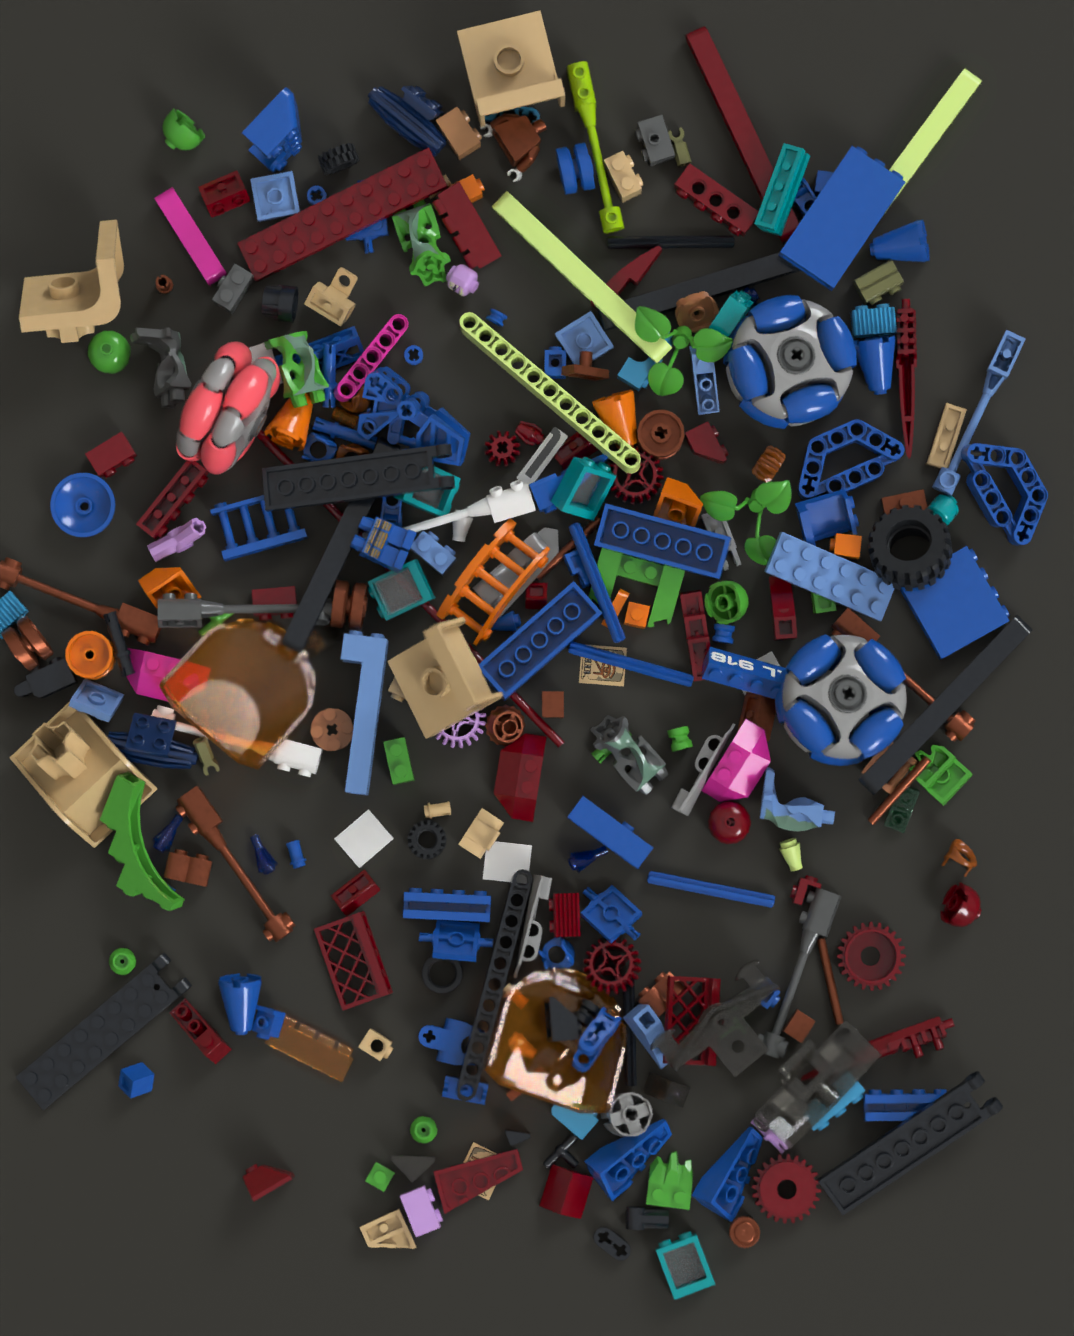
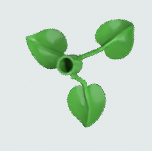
[635,306,733,396]
[700,480,791,565]

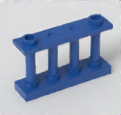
[210,495,308,561]

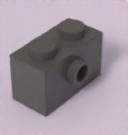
[635,115,675,167]
[212,264,255,315]

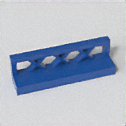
[275,326,364,380]

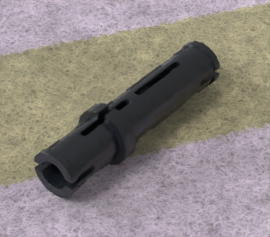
[103,611,135,677]

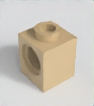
[359,1028,394,1061]

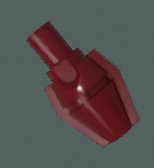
[514,421,545,446]

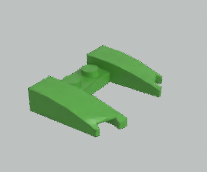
[588,548,685,628]

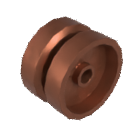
[637,409,685,460]
[331,580,368,631]
[1,615,54,671]

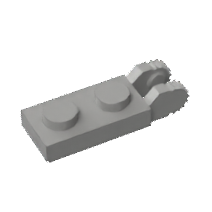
[701,513,741,571]

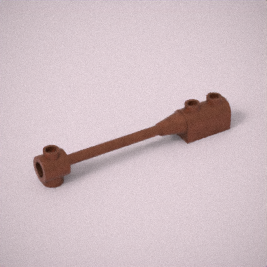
[0,557,162,646]
[831,608,976,742]
[175,786,296,942]

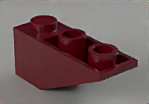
[769,576,797,641]
[170,998,232,1064]

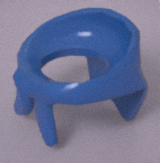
[301,432,337,462]
[538,937,575,971]

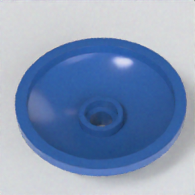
[50,473,115,537]

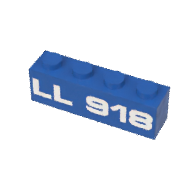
[702,647,786,699]

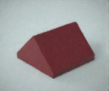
[539,1164,593,1219]

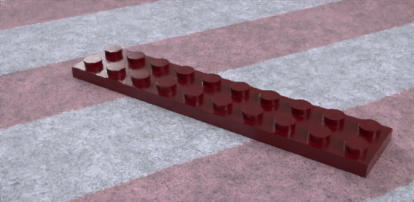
[238,148,448,282]

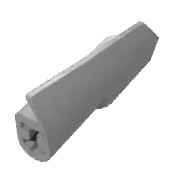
[472,527,559,618]
[671,723,736,816]
[514,875,552,978]

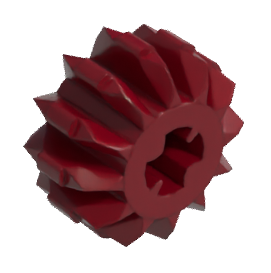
[484,431,520,467]

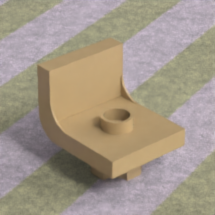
[457,11,565,127]
[19,220,124,343]
[387,617,503,739]
[10,702,158,848]

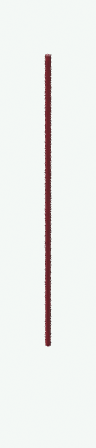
[256,430,564,748]

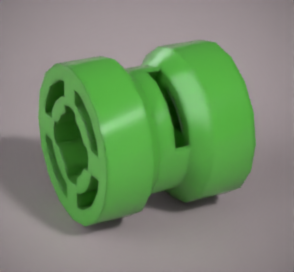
[667,726,693,752]

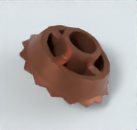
[485,704,525,746]

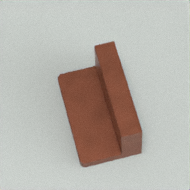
[737,692,776,741]

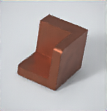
[542,691,564,718]
[782,1009,815,1043]

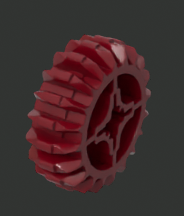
[608,446,664,505]
[583,938,642,995]

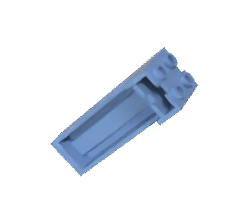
[341,630,389,796]

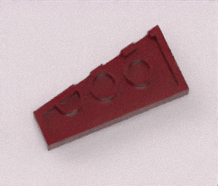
[433,1148,523,1214]

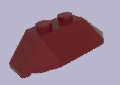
[494,733,547,822]

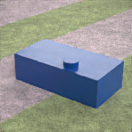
[567,796,653,869]

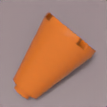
[592,390,637,449]
[264,393,313,451]

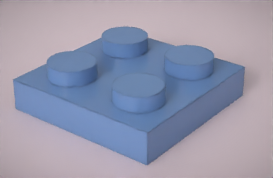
[250,171,300,222]
[555,311,614,365]
[69,679,125,722]

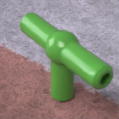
[198,613,234,637]

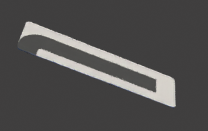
[517,427,568,485]

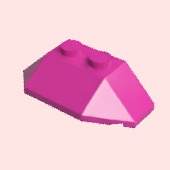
[126,648,211,704]
[702,718,771,802]

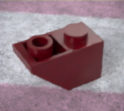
[684,422,728,464]

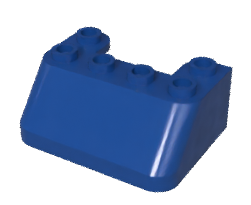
[242,87,302,174]

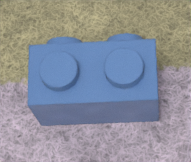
[410,530,457,576]

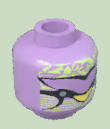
[446,264,479,296]

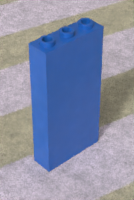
[778,146,905,291]

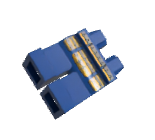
[350,516,417,573]

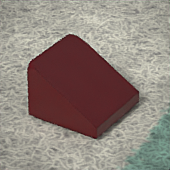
[525,583,548,609]

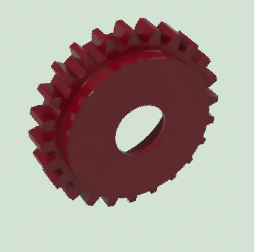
[836,922,906,991]
[751,1153,821,1224]

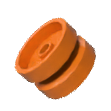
[66,631,116,680]

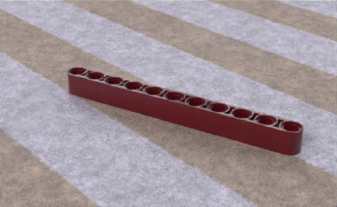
[685,26,799,244]

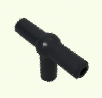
[543,1133,579,1168]

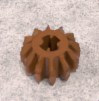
[752,445,785,482]

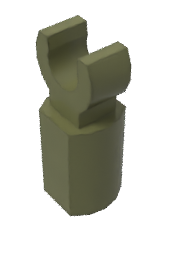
[668,127,692,167]
[193,736,219,776]

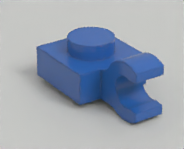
[563,550,590,589]

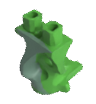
[392,200,451,286]
[264,331,329,408]

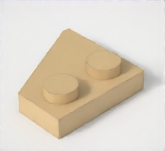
[360,1208,417,1249]

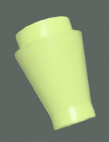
[779,838,803,871]

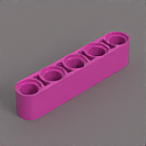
[154,187,227,286]
[334,314,408,402]

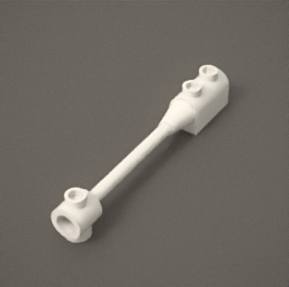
[362,480,536,539]
[151,705,323,777]

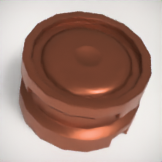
[729,1216,760,1248]

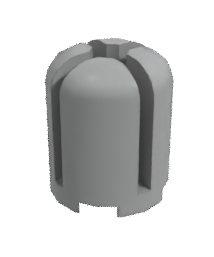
[601,1092,653,1137]

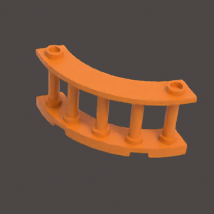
[436,518,550,646]

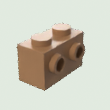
[436,107,482,160]

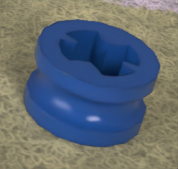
[307,186,327,205]
[486,308,508,327]
[404,345,423,365]

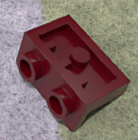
[198,170,250,217]

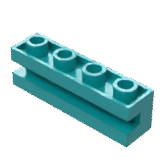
[754,143,810,236]

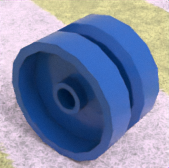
[555,142,595,195]

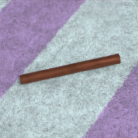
[537,516,601,580]
[867,756,931,825]
[817,938,844,1025]

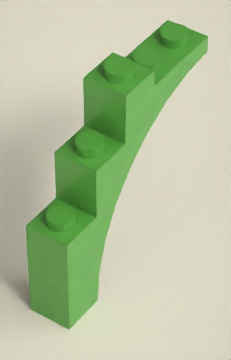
[100,772,185,911]

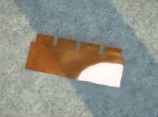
[265,1014,354,1082]

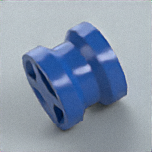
[712,624,735,644]

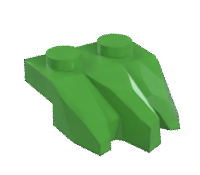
[909,745,973,806]
[646,1151,693,1210]

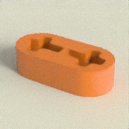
[602,588,630,628]

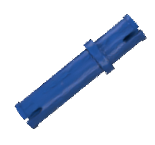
[322,342,338,408]
[312,417,378,450]

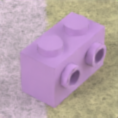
[400,1185,443,1237]

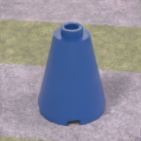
[870,220,930,262]
[854,335,895,395]
[218,973,262,1035]

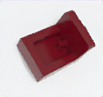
[790,875,822,905]

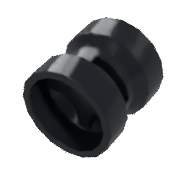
[574,998,601,1028]

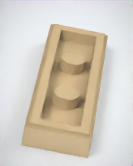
[926,403,967,469]

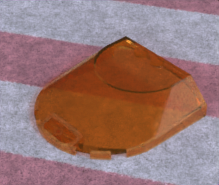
[159,619,316,770]
[484,968,627,1113]

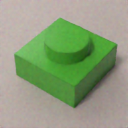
[811,592,836,614]
[366,1162,395,1192]

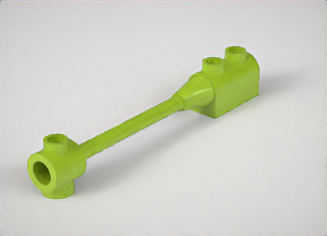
[566,61,624,233]

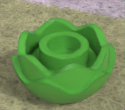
[109,948,136,975]
[410,1116,438,1144]

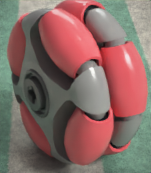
[176,341,281,475]

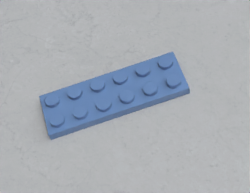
[764,532,894,621]

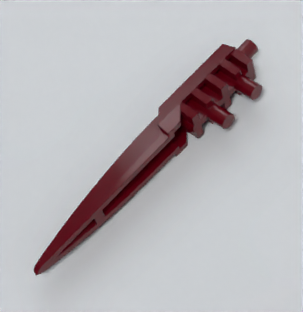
[896,299,917,459]
[801,1016,955,1081]

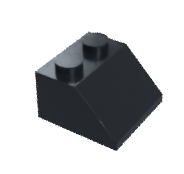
[544,997,582,1042]

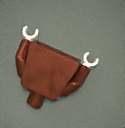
[480,114,547,182]

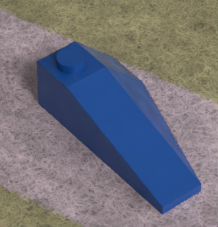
[529,454,609,514]
[585,1119,672,1201]
[692,1127,763,1222]

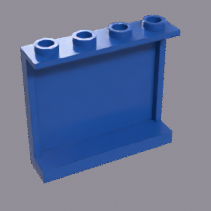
[900,546,1010,660]

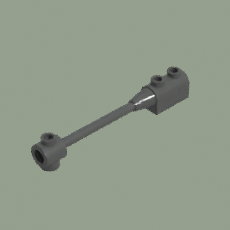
[157,593,332,628]
[755,887,841,1059]

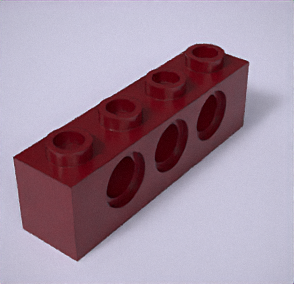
[674,163,759,237]

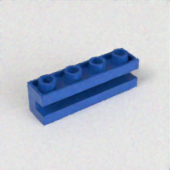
[403,888,491,922]
[863,1089,947,1121]

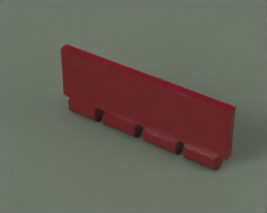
[432,182,502,269]

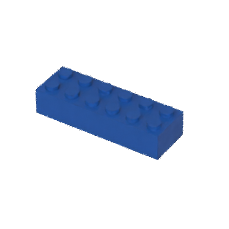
[594,503,732,580]
[478,581,602,701]

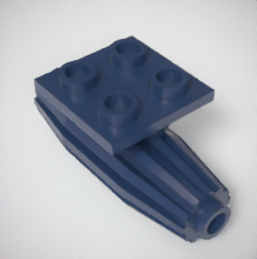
[368,85,447,157]
[108,713,198,769]

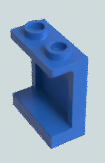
[795,489,859,546]

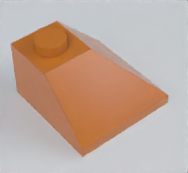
[653,477,703,527]
[138,567,202,610]

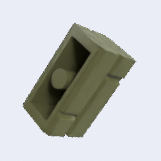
[853,260,904,306]

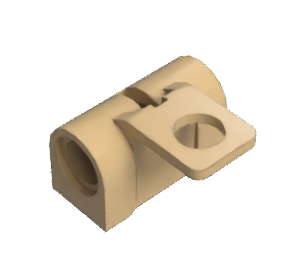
[304,267,358,326]
[458,808,504,859]

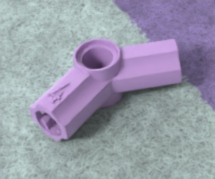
[147,518,207,562]

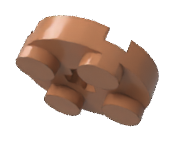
[675,291,719,333]
[311,708,354,751]

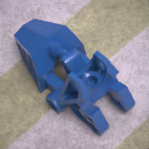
[357,366,471,466]

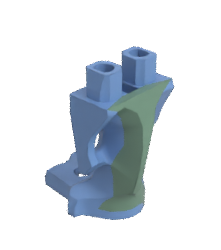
[760,767,835,831]

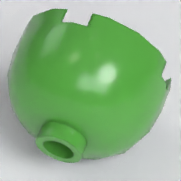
[162,108,205,150]
[88,331,131,374]
[705,581,749,624]

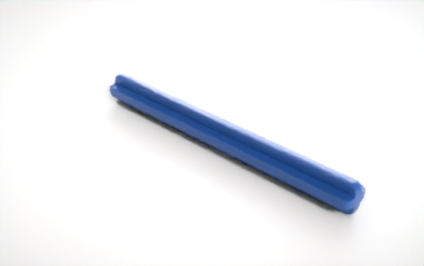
[569,522,625,643]
[568,642,694,687]
[647,871,775,908]

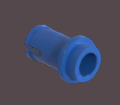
[286,840,307,869]

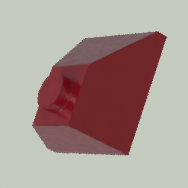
[243,1164,295,1201]

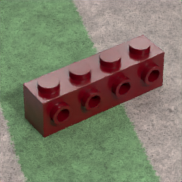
[136,460,209,540]

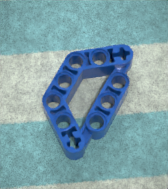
[797,419,905,500]
[961,443,1048,545]

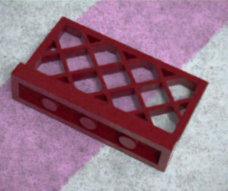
[314,911,393,1011]
[663,976,721,1066]

